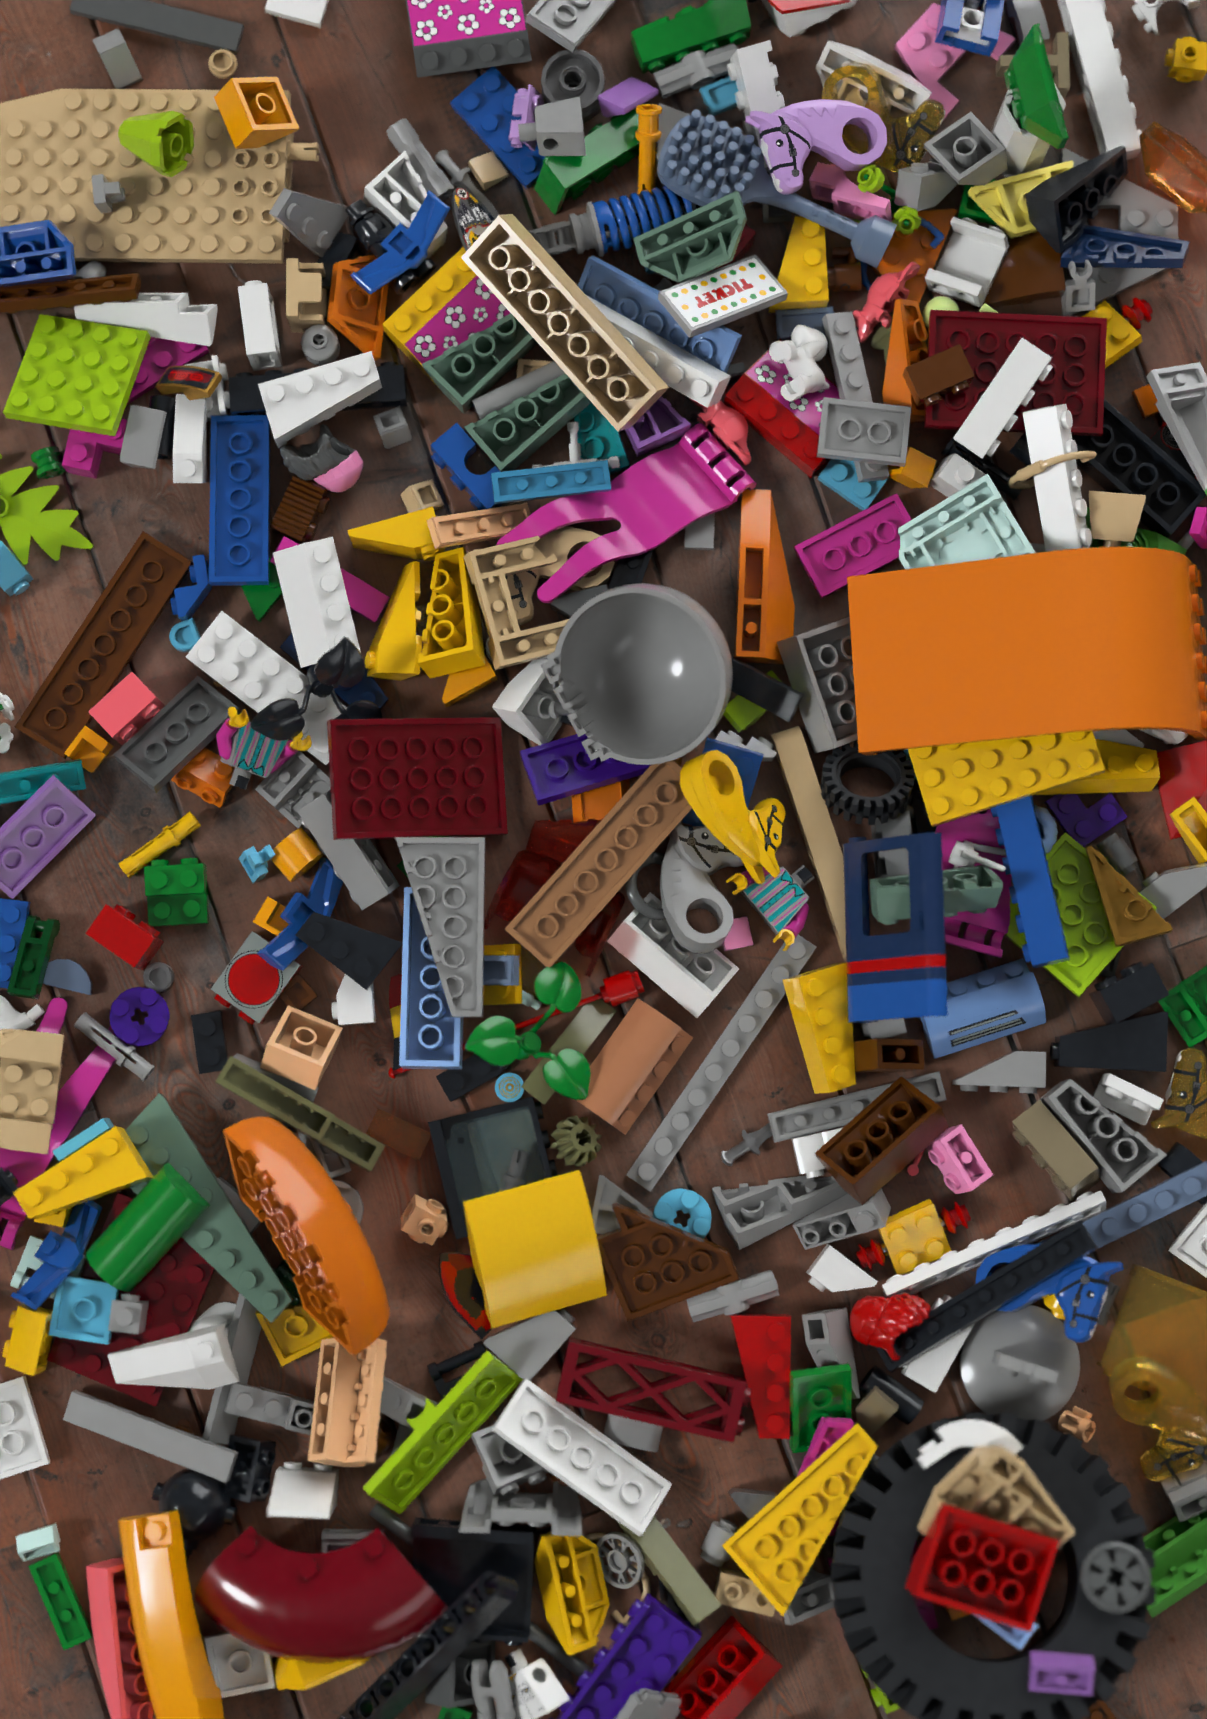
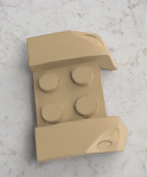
[0,1029,65,1154]

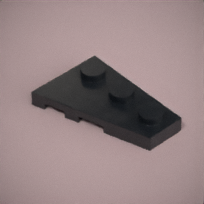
[295,912,403,990]

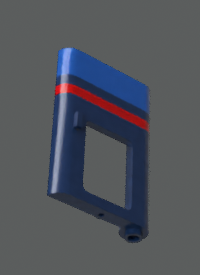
[843,833,948,1023]

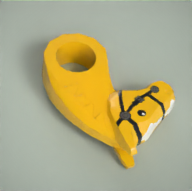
[680,750,785,884]

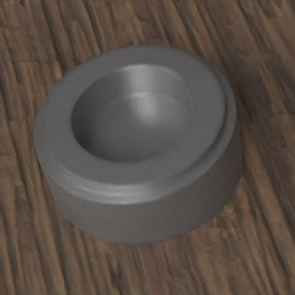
[143,962,174,992]

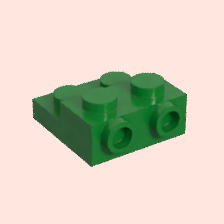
[144,858,209,927]

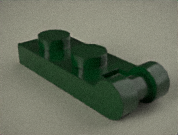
[7,916,60,1000]

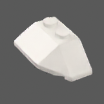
[815,40,932,130]

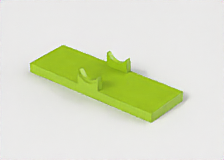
[363,1351,523,1515]

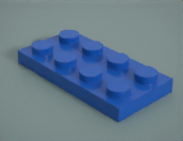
[450,66,546,189]

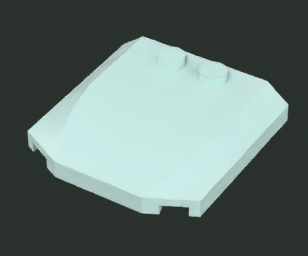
[898,474,1036,569]

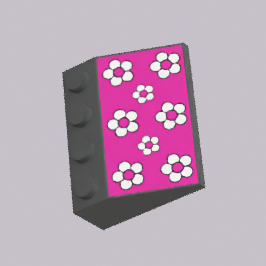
[406,0,532,78]

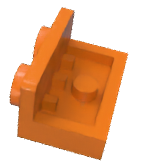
[171,748,235,808]

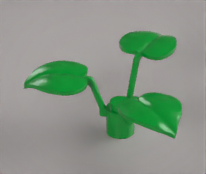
[465,961,591,1100]

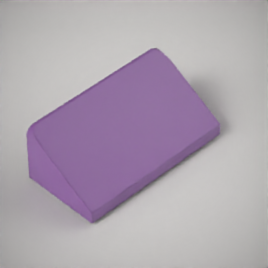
[598,77,659,117]
[1028,1651,1095,1696]

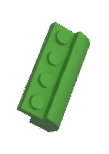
[1143,1511,1207,1618]

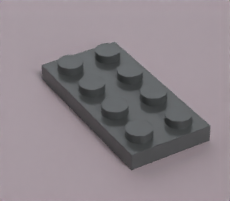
[113,676,240,793]

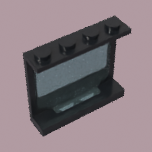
[428,1096,558,1239]

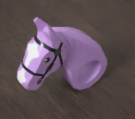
[745,99,887,195]

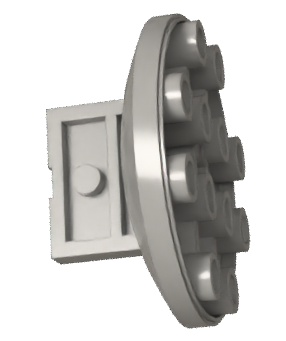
[959,1305,1080,1421]

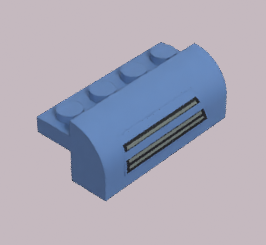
[920,958,1046,1059]

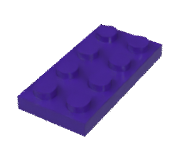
[520,734,650,806]

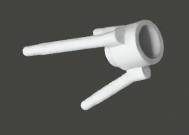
[948,840,1007,871]

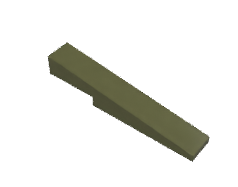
[215,1056,386,1172]
[616,1516,721,1626]

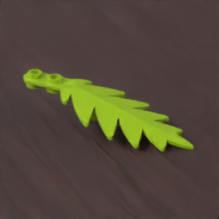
[0,454,93,565]

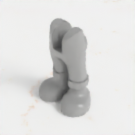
[471,1659,516,1719]

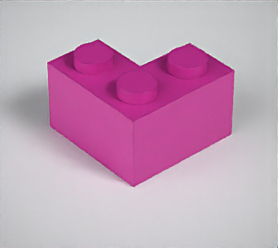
[62,419,127,479]

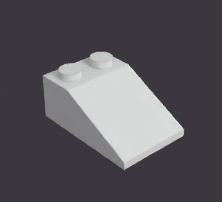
[267,1462,339,1519]

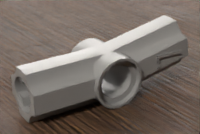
[653,44,739,98]
[686,1270,779,1322]

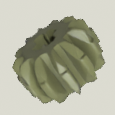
[551,1115,602,1167]

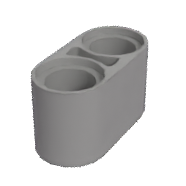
[603,1414,663,1452]

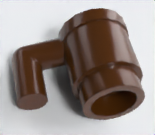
[827,246,862,292]

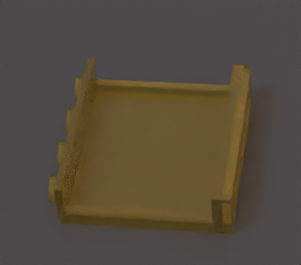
[1096,1264,1207,1413]

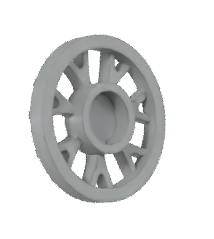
[597,1532,644,1589]

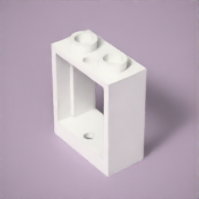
[238,280,282,371]

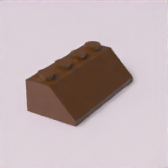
[815,1076,949,1205]

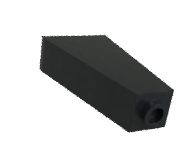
[1050,1012,1168,1072]

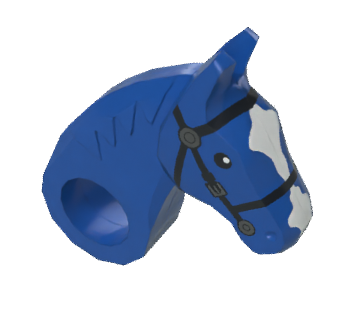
[976,1244,1124,1343]

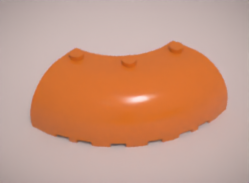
[223,1117,390,1356]

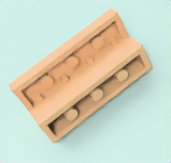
[308,1338,387,1467]

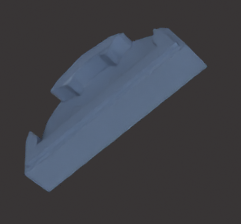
[43,959,93,995]

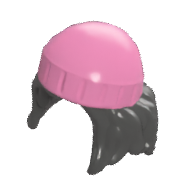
[280,424,363,493]

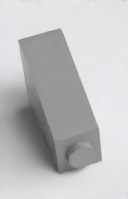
[483,1308,576,1381]

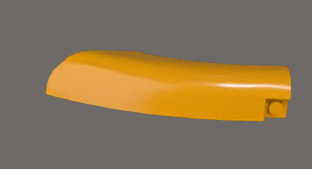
[118,1510,224,1719]

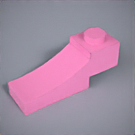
[809,162,892,222]

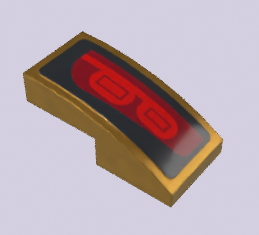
[155,366,223,400]

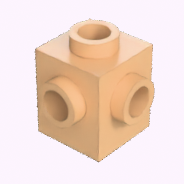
[400,1194,449,1246]

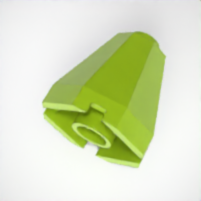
[118,111,194,177]

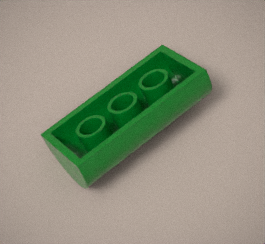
[86,1163,210,1292]

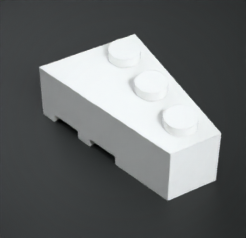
[363,151,448,258]

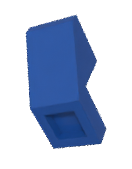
[170,554,212,621]

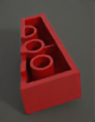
[730,1313,791,1439]

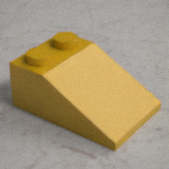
[347,506,445,561]

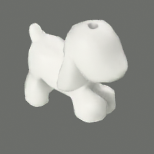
[769,325,830,402]

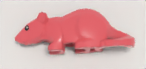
[853,262,920,343]
[690,398,752,466]

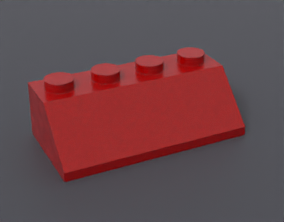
[662,1616,783,1719]

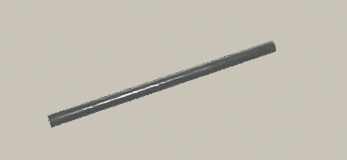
[369,1502,592,1677]

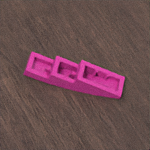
[269,536,390,622]

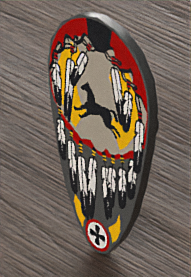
[452,187,495,251]

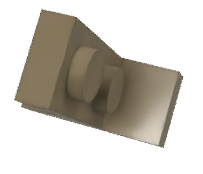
[996,32,1070,98]

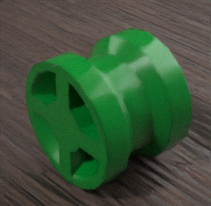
[31,446,66,479]

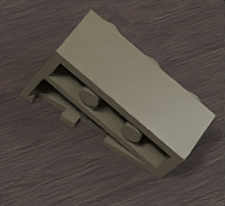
[1012,1100,1100,1203]

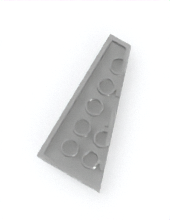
[395,837,485,1018]

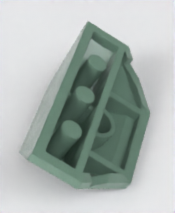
[633,191,747,284]

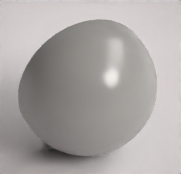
[541,583,733,765]

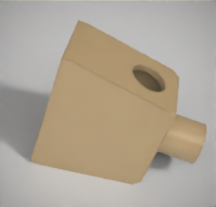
[1089,491,1146,547]

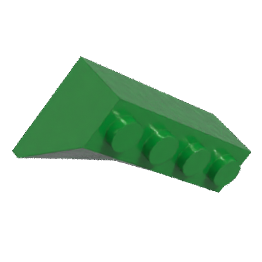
[631,0,751,74]

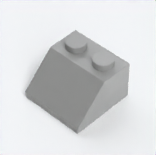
[924,112,1008,185]

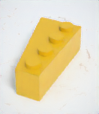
[418,547,485,679]

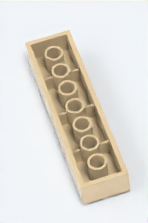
[461,214,669,432]

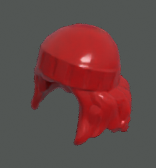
[849,1293,931,1361]

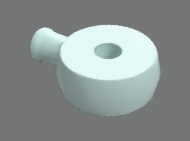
[522,990,542,1010]

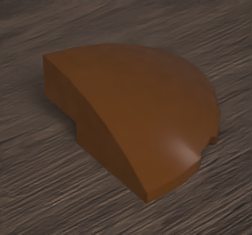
[974,231,1066,309]

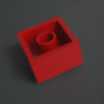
[85,904,164,971]

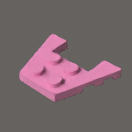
[895,3,1016,122]

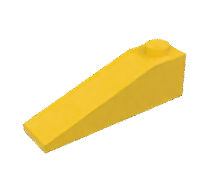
[365,561,422,681]

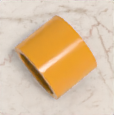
[270,828,324,882]

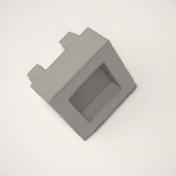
[92,174,126,213]

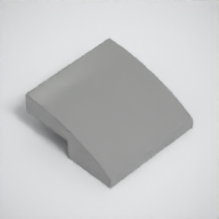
[255,751,331,830]

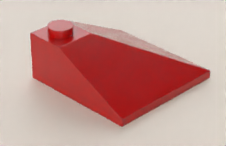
[1157,740,1207,840]

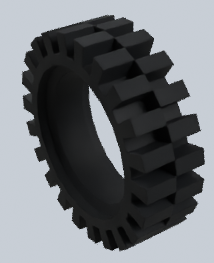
[821,740,915,825]

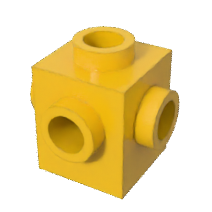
[1164,37,1207,82]

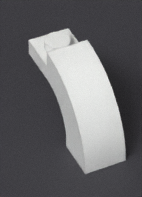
[916,1419,1024,1469]

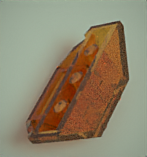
[1139,121,1207,213]

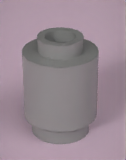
[700,1518,737,1567]

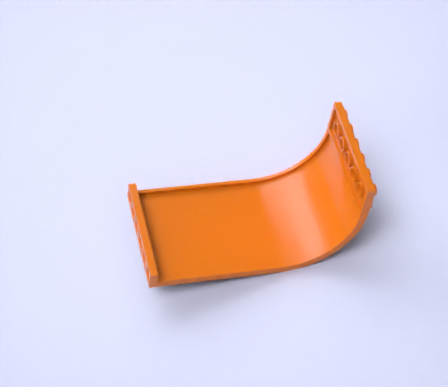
[847,547,1207,756]

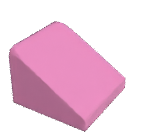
[723,916,753,951]

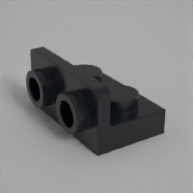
[224,1434,276,1503]

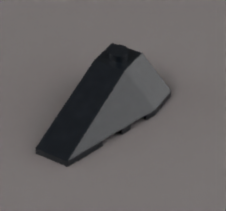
[1026,146,1128,253]

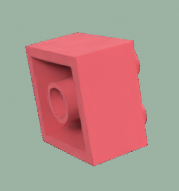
[88,672,165,745]

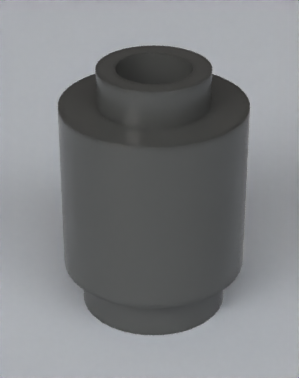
[1096,832,1138,876]

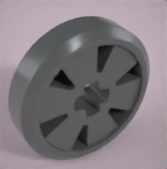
[1080,1542,1151,1613]

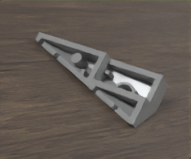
[712,1175,848,1250]

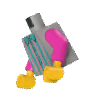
[216,707,312,790]
[726,865,814,951]

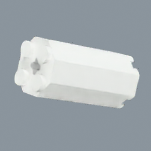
[991,85,1066,177]

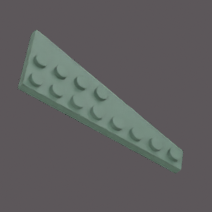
[125,1093,294,1323]

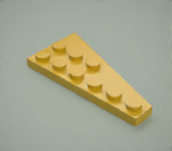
[722,1423,878,1617]

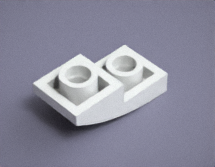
[715,730,777,761]

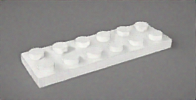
[186,611,347,765]
[491,1379,672,1536]

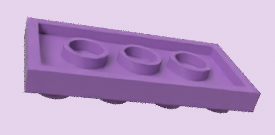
[0,775,96,899]

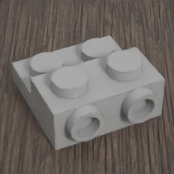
[471,1424,549,1497]

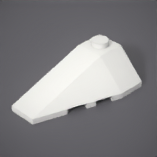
[492,657,562,745]
[108,1323,240,1389]

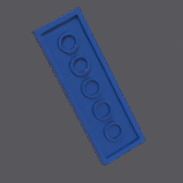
[209,415,270,586]

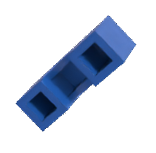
[430,423,504,510]

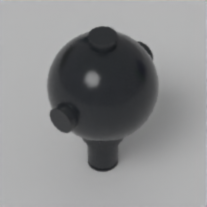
[152,1468,238,1565]

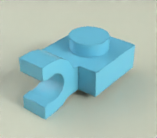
[239,844,276,884]

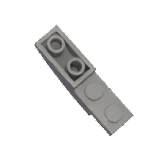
[224,1382,314,1435]

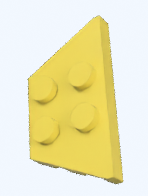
[968,160,1074,238]

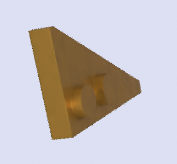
[1085,846,1173,947]

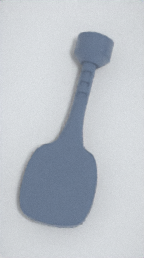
[657,109,897,268]

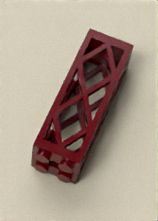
[555,1337,751,1443]

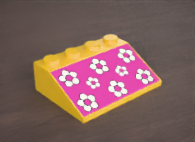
[382,246,510,389]

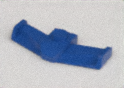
[350,190,450,294]
[257,857,343,971]
[10,1200,102,1310]

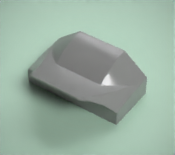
[783,1567,834,1625]

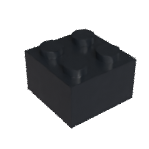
[1089,961,1170,1025]

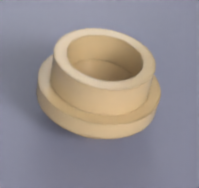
[208,49,238,79]

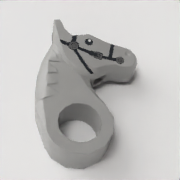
[660,822,744,953]

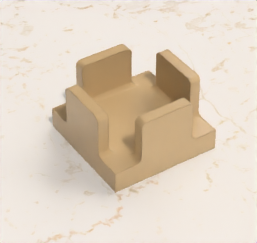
[286,258,327,332]

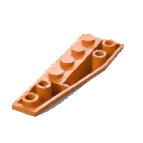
[734,489,795,664]

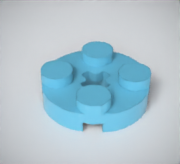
[652,1188,712,1239]

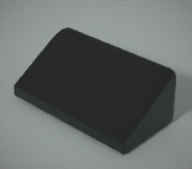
[317,232,359,292]

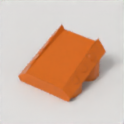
[572,779,630,824]

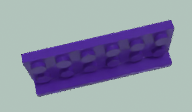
[549,1593,702,1719]

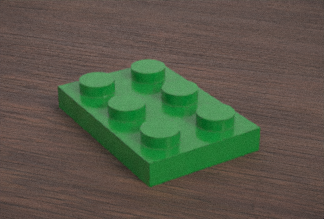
[790,1363,852,1453]

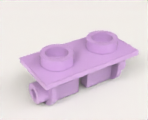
[509,84,544,151]

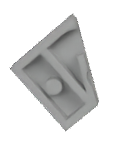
[592,1175,653,1234]

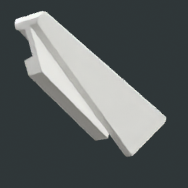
[74,293,218,346]

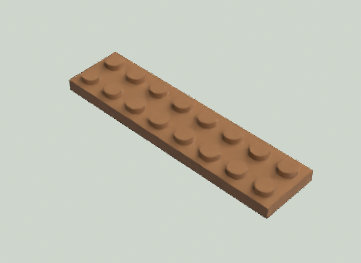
[504,760,692,967]

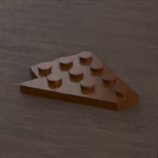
[597,1203,739,1321]

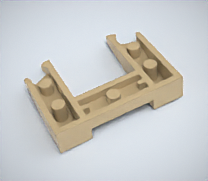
[464,536,569,670]

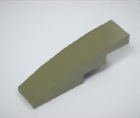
[521,993,617,1105]

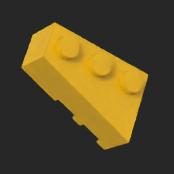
[768,216,829,313]

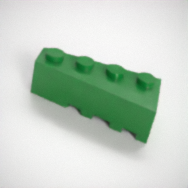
[534,108,639,215]

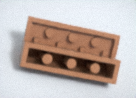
[577,998,693,1135]

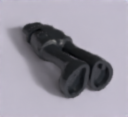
[345,199,437,295]

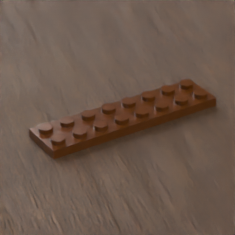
[15,531,193,759]

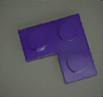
[1044,793,1127,847]

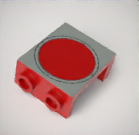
[211,931,304,1025]

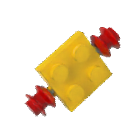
[1082,297,1152,368]
[855,1199,971,1275]

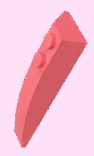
[86,1558,154,1719]

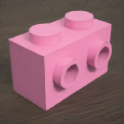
[926,1124,993,1194]

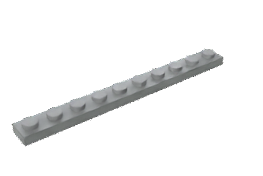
[626,934,817,1192]

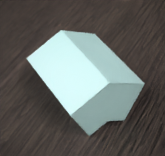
[16,1523,61,1562]

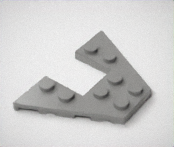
[1061,149,1178,316]

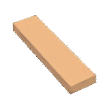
[427,503,531,549]

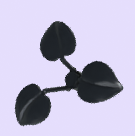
[250,637,382,741]

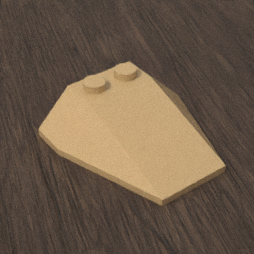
[918,1445,1075,1550]

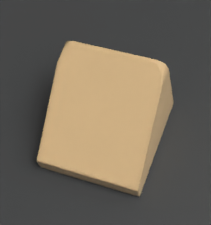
[468,151,509,191]
[401,479,444,513]

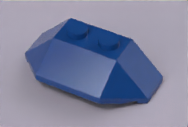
[0,220,76,287]

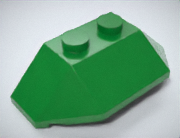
[1005,23,1069,149]

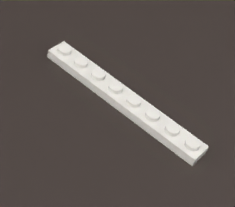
[882,1190,1106,1298]

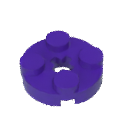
[109,987,170,1047]

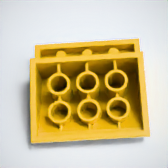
[463,1170,607,1328]

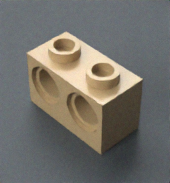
[713,1567,775,1617]

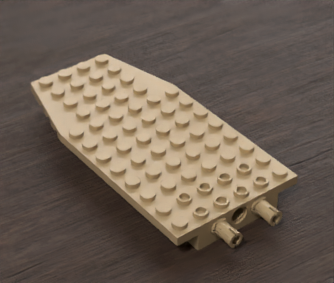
[0,89,319,264]

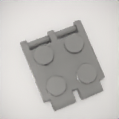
[615,1688,681,1719]

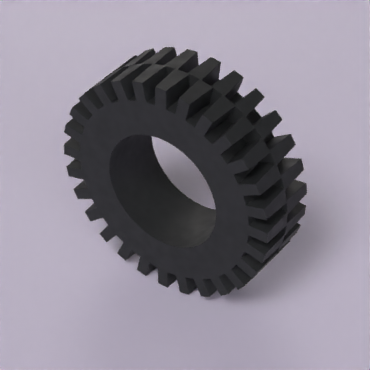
[831,1412,1156,1719]

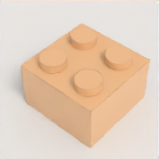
[260,1005,343,1090]

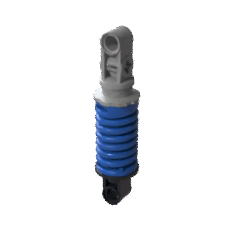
[528,185,702,257]

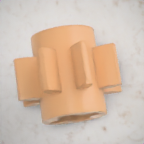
[1058,1406,1096,1442]

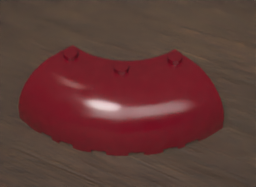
[195,1526,448,1664]

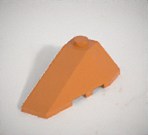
[882,299,928,423]

